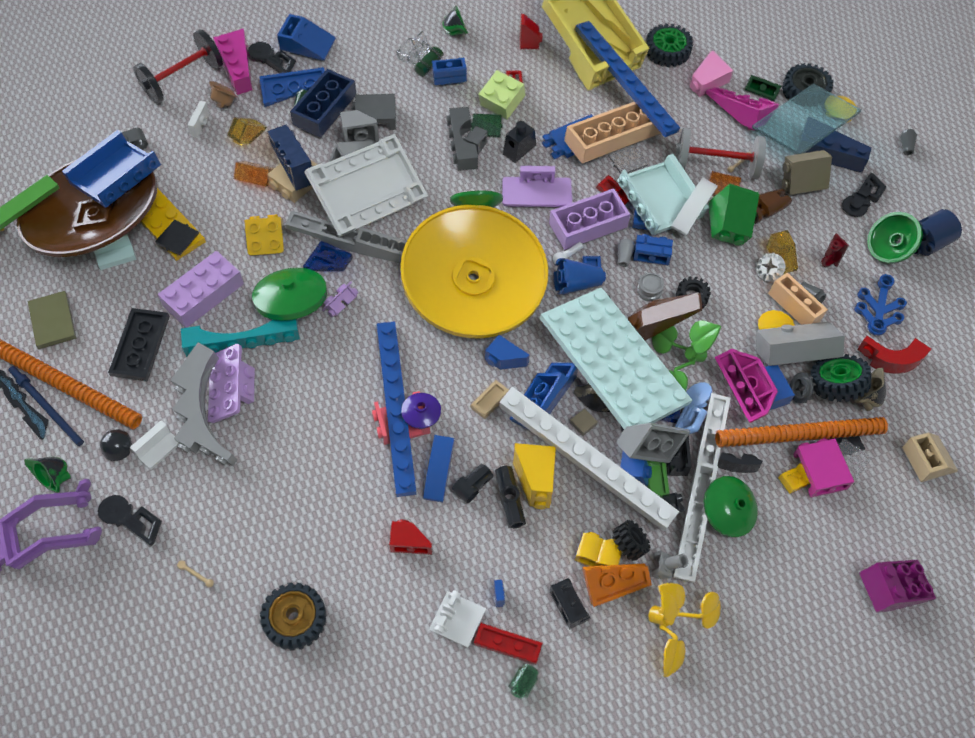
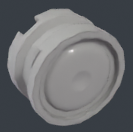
[637,272,664,301]

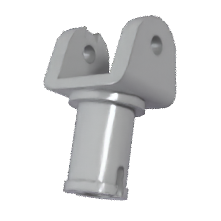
[652,550,688,579]

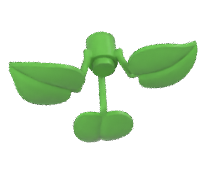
[652,320,721,391]

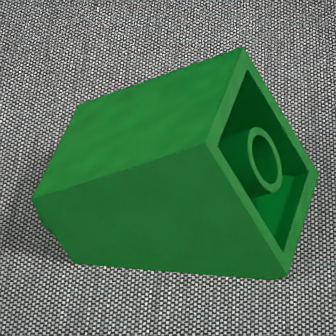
[708,184,759,246]

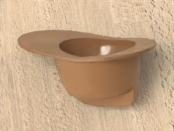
[209,81,238,108]

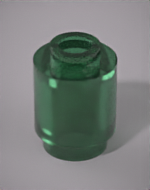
[508,663,539,699]

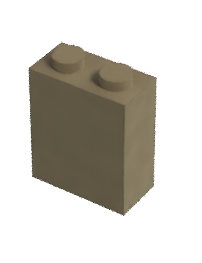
[781,150,832,195]

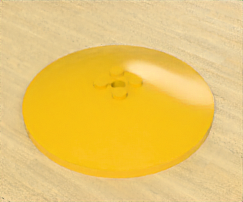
[401,205,548,338]

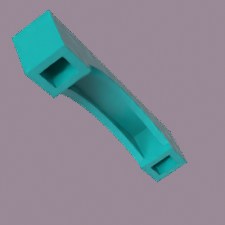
[181,319,300,357]

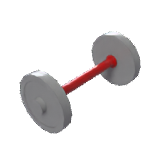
[676,127,766,180]

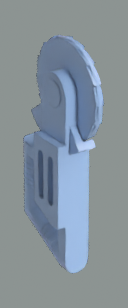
[675,382,713,434]

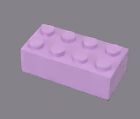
[549,188,630,250]
[158,251,244,328]

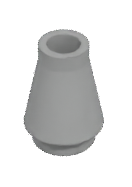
[617,239,635,267]

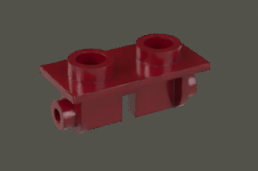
[821,233,849,267]

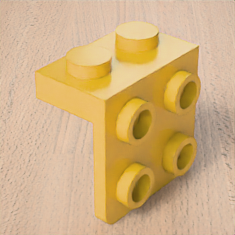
[244,214,284,256]

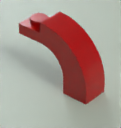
[857,336,932,374]

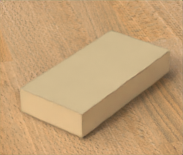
[470,380,509,419]

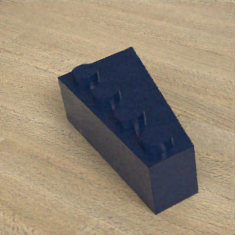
[796,118,872,173]
[267,124,313,191]

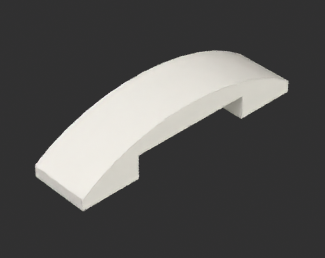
[671,178,718,236]

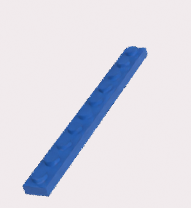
[575,21,680,137]
[377,321,417,497]

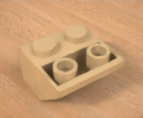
[902,432,958,482]

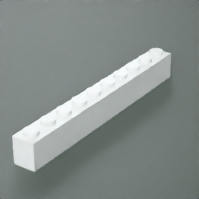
[500,387,679,531]

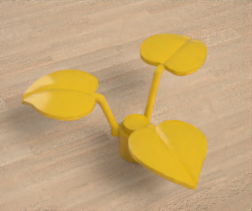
[648,583,721,677]

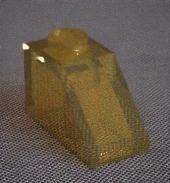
[227,117,267,145]
[766,230,798,274]

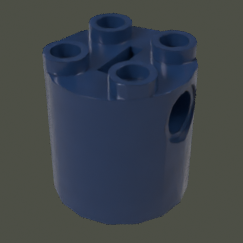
[914,209,962,256]

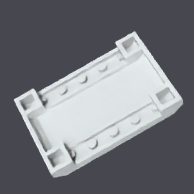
[304,134,428,236]

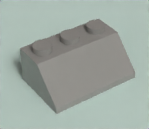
[616,423,690,463]

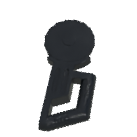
[248,41,296,73]
[842,172,887,217]
[98,495,162,547]

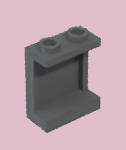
[352,94,396,130]

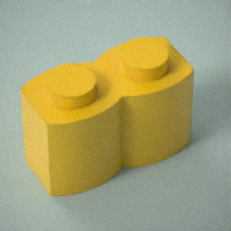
[575,532,622,566]

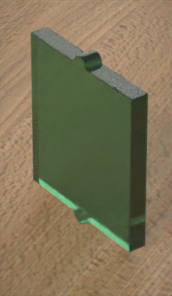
[471,113,503,138]

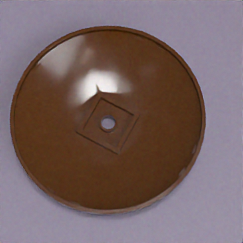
[17,160,157,257]

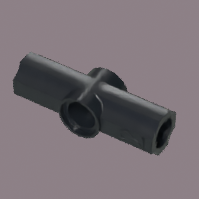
[495,465,526,529]

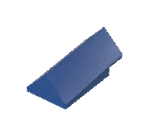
[510,363,578,430]

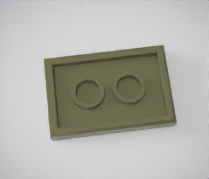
[27,291,77,350]

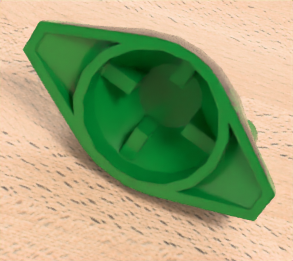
[442,5,468,36]
[24,456,71,493]

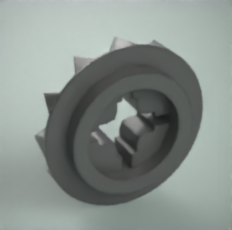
[790,372,816,403]

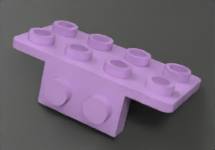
[502,166,572,207]
[208,344,255,423]

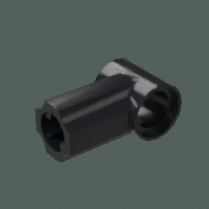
[452,463,493,503]

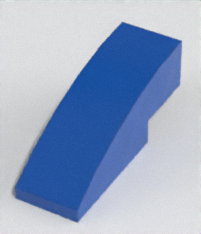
[423,435,455,503]

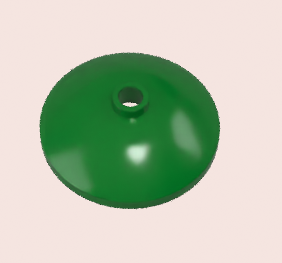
[450,190,503,208]
[867,212,923,264]
[704,476,758,538]

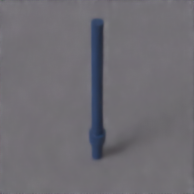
[8,366,84,447]

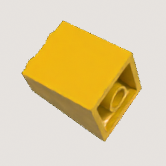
[513,443,556,510]

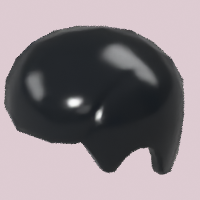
[100,429,132,461]

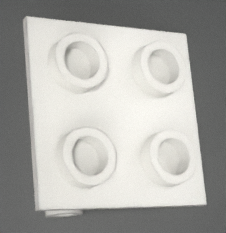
[429,590,486,648]

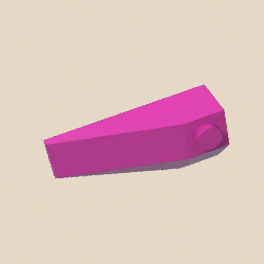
[706,87,779,131]

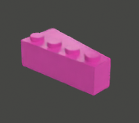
[213,28,253,95]

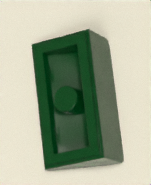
[744,75,781,101]

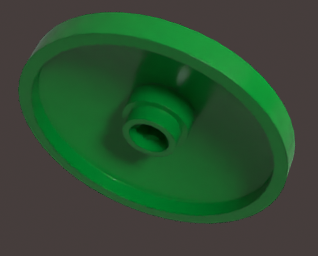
[252,268,328,321]

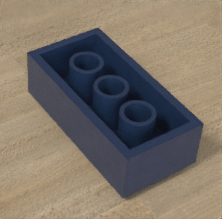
[290,69,357,138]

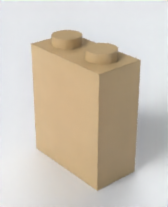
[267,159,318,203]

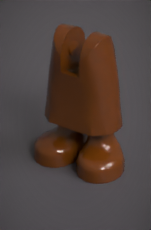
[754,188,792,224]

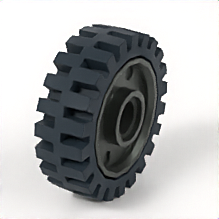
[782,63,834,108]

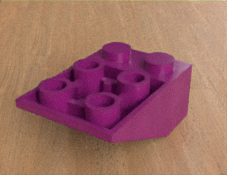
[859,560,936,613]

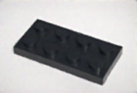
[108,308,170,381]

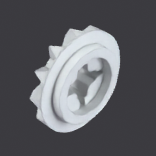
[756,253,785,282]

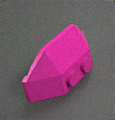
[715,349,778,423]

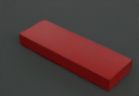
[474,623,543,665]

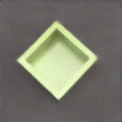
[478,70,526,120]

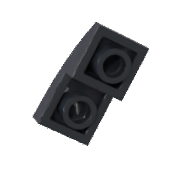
[717,452,763,473]

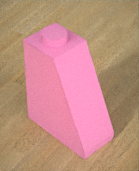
[690,51,733,97]

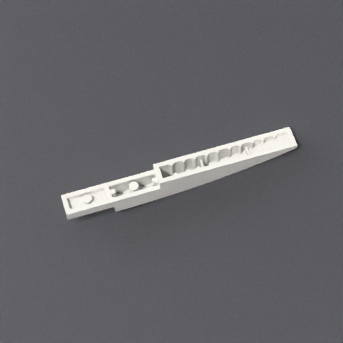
[673,393,731,583]

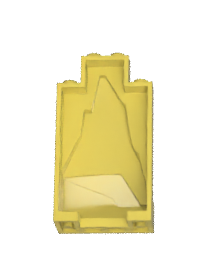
[542,0,649,91]

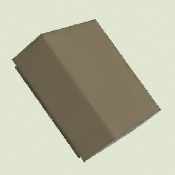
[570,409,598,436]

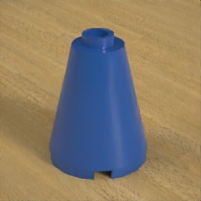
[553,258,606,295]

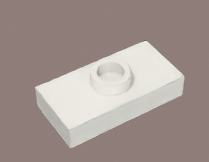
[187,101,210,138]

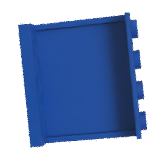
[62,130,161,208]

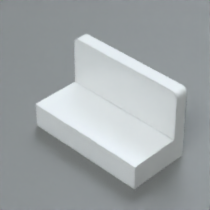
[130,420,179,470]

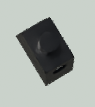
[503,121,536,163]

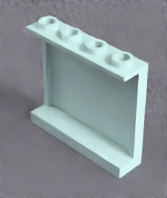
[617,154,709,235]

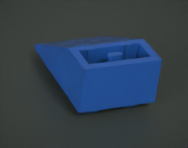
[277,14,336,61]

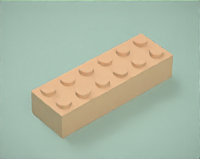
[564,101,661,163]

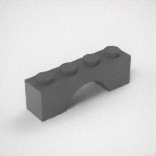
[446,106,478,171]

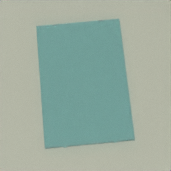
[752,84,861,154]

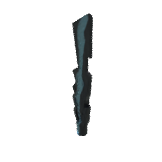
[0,370,49,440]

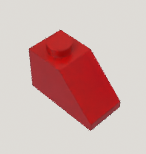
[520,14,543,49]
[389,519,432,555]

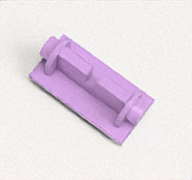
[322,282,358,317]

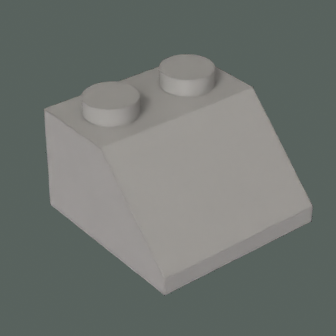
[340,110,379,144]

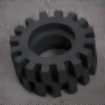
[675,276,711,309]
[612,520,651,561]

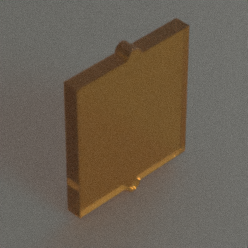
[709,171,741,196]

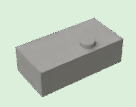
[756,321,845,366]

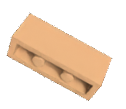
[768,272,828,325]

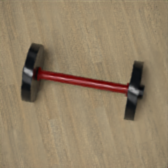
[133,29,223,104]

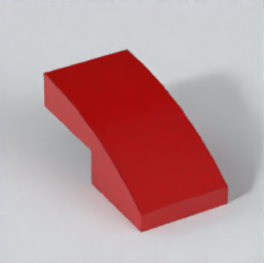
[596,175,629,205]

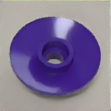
[401,393,441,429]

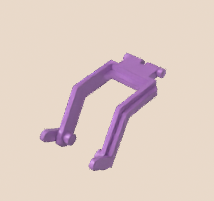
[0,479,102,571]

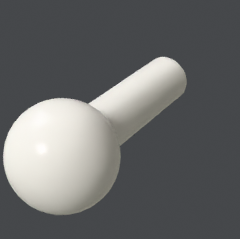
[552,242,584,264]

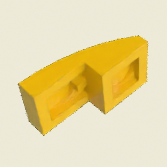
[778,463,810,494]

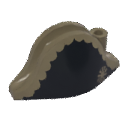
[854,368,886,411]
[574,383,610,412]

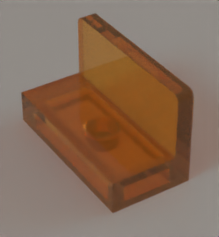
[234,161,274,187]

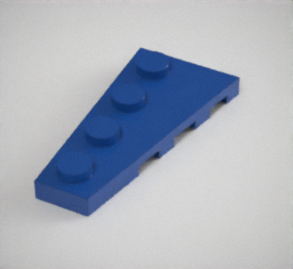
[259,67,325,108]

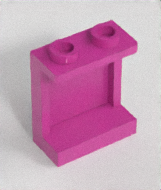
[793,438,854,498]

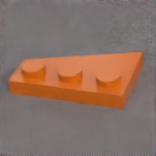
[582,563,652,607]

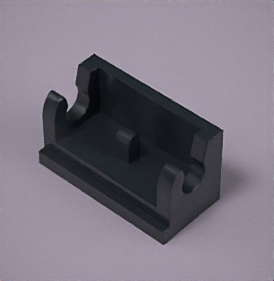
[667,435,691,476]
[549,578,591,630]

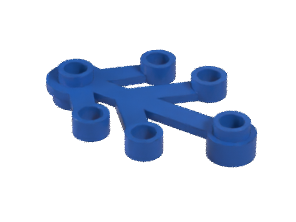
[854,274,907,336]

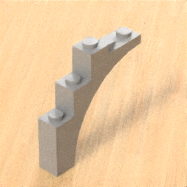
[170,343,237,466]

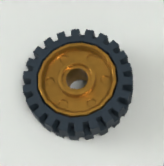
[260,582,327,651]

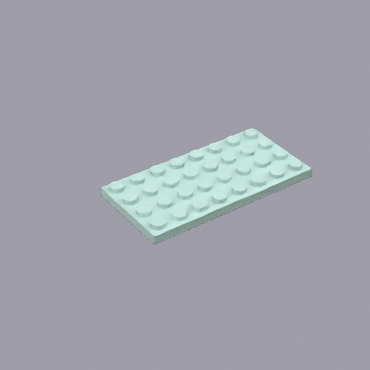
[540,287,692,430]

